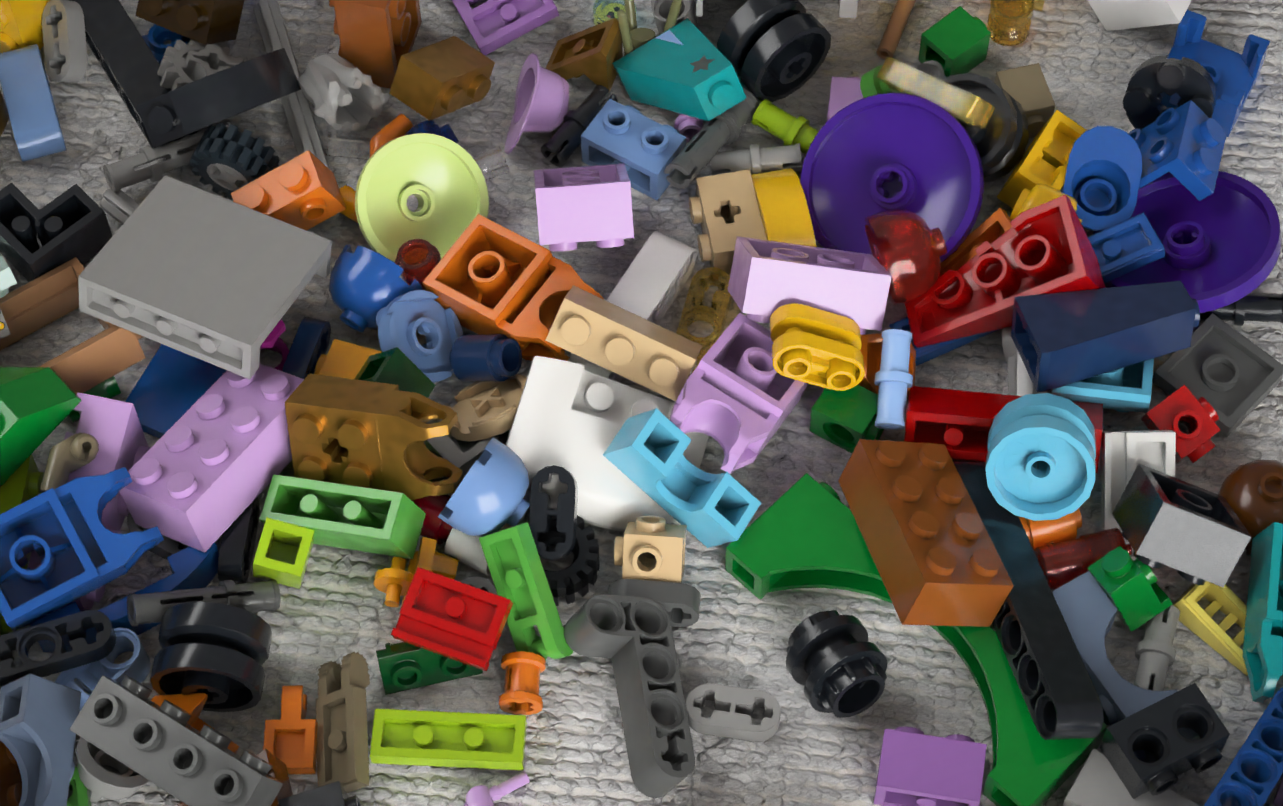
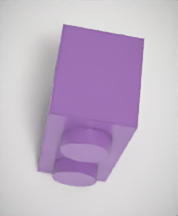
[874,726,987,806]

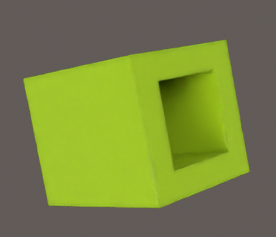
[253,517,315,589]

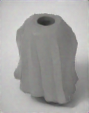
[298,53,389,134]

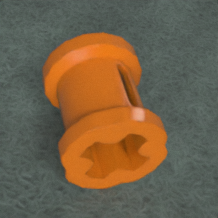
[499,651,546,715]

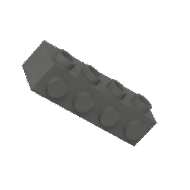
[69,675,283,806]

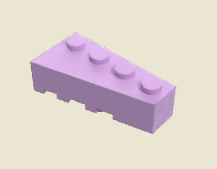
[27,392,151,612]

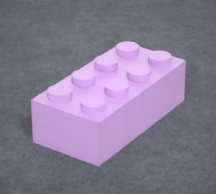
[119,363,304,553]

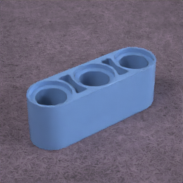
[0,44,67,162]

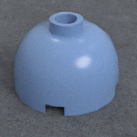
[438,437,530,537]

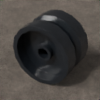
[717,0,831,102]
[923,73,1029,183]
[150,601,272,712]

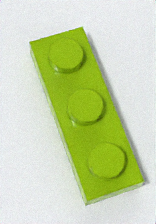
[370,709,527,770]

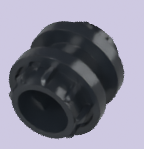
[786,610,887,718]

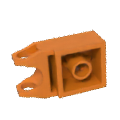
[422,214,604,361]

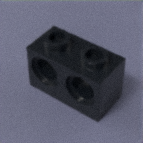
[1100,683,1230,799]

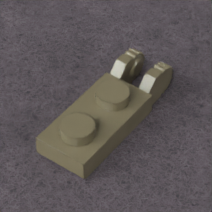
[315,652,370,793]

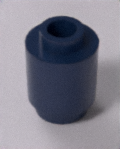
[449,334,522,382]

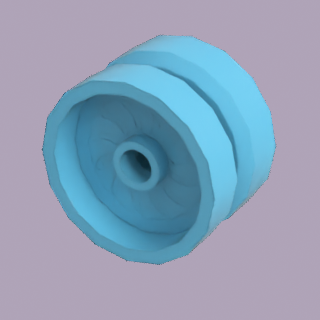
[985,393,1096,521]

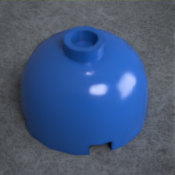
[329,244,424,332]

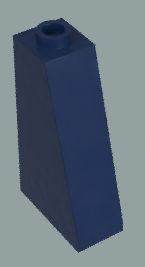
[1011,281,1200,392]

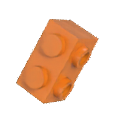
[231,150,346,231]

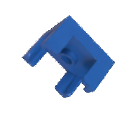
[1160,10,1270,137]

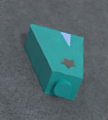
[612,18,747,121]

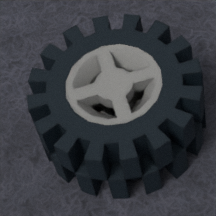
[190,123,280,200]

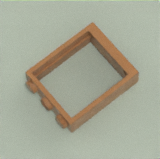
[0,257,146,394]

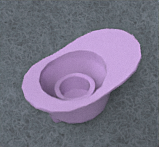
[505,53,569,154]

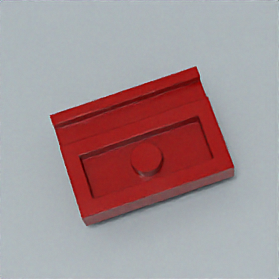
[391,567,513,671]

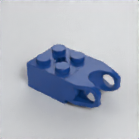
[0,467,164,632]

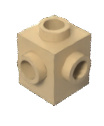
[614,516,687,583]

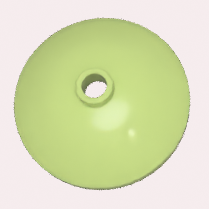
[355,133,489,272]

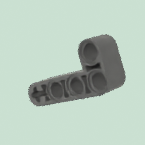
[564,594,695,798]

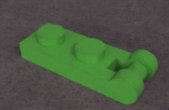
[479,522,573,660]

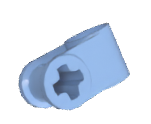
[55,627,151,711]

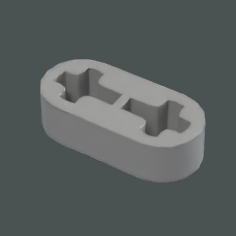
[42,0,88,83]
[686,683,781,742]

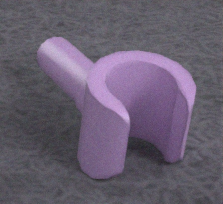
[464,771,530,806]

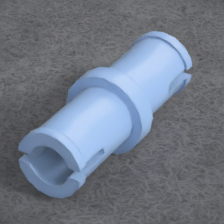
[874,329,913,430]

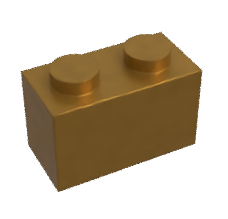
[389,36,495,121]

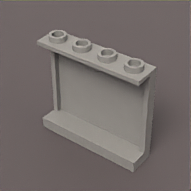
[78,175,332,379]

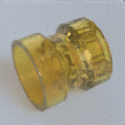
[987,0,1035,46]

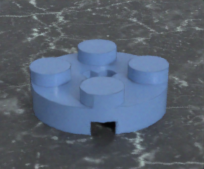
[376,290,463,383]

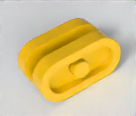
[770,303,865,391]

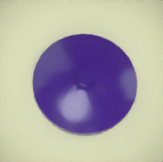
[800,93,984,278]
[1093,171,1281,313]

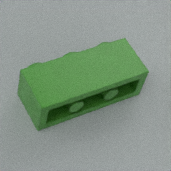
[259,474,426,559]

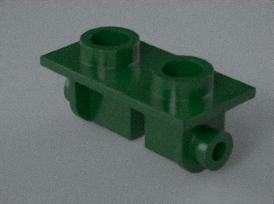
[376,642,483,695]

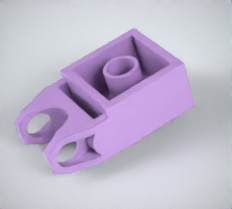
[670,313,808,474]

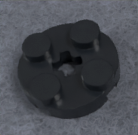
[1123,55,1216,130]

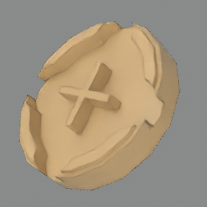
[447,374,527,442]

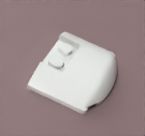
[506,356,709,531]

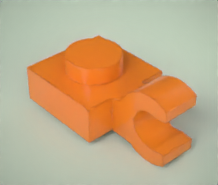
[263,685,318,774]

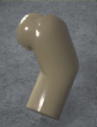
[40,433,99,493]

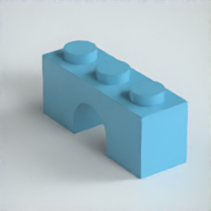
[603,408,761,548]

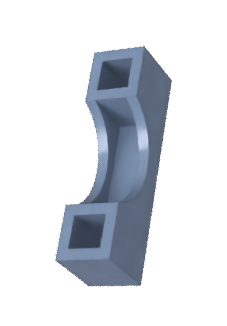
[1052,571,1200,763]
[0,673,81,806]

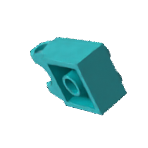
[1243,522,1283,703]

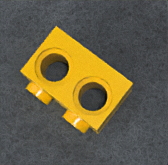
[997,110,1087,208]

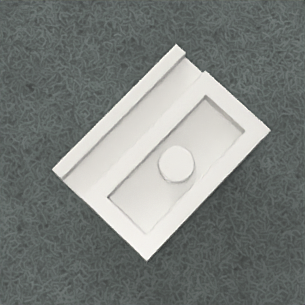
[1101,430,1176,530]

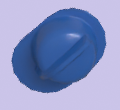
[1063,126,1142,231]

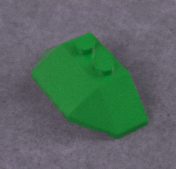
[0,367,82,487]

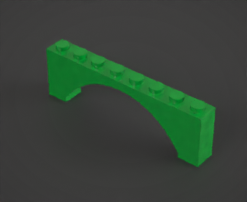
[725,473,1107,806]

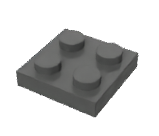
[1152,313,1283,438]

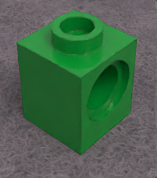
[809,385,885,453]

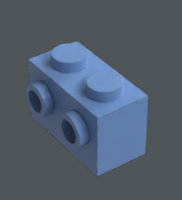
[581,99,686,201]

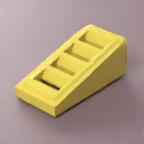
[1168,581,1248,676]

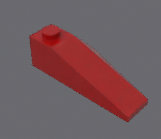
[905,195,1105,348]

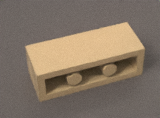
[545,285,702,401]

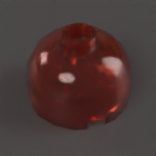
[865,209,947,306]

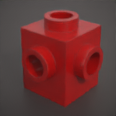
[1141,384,1221,464]

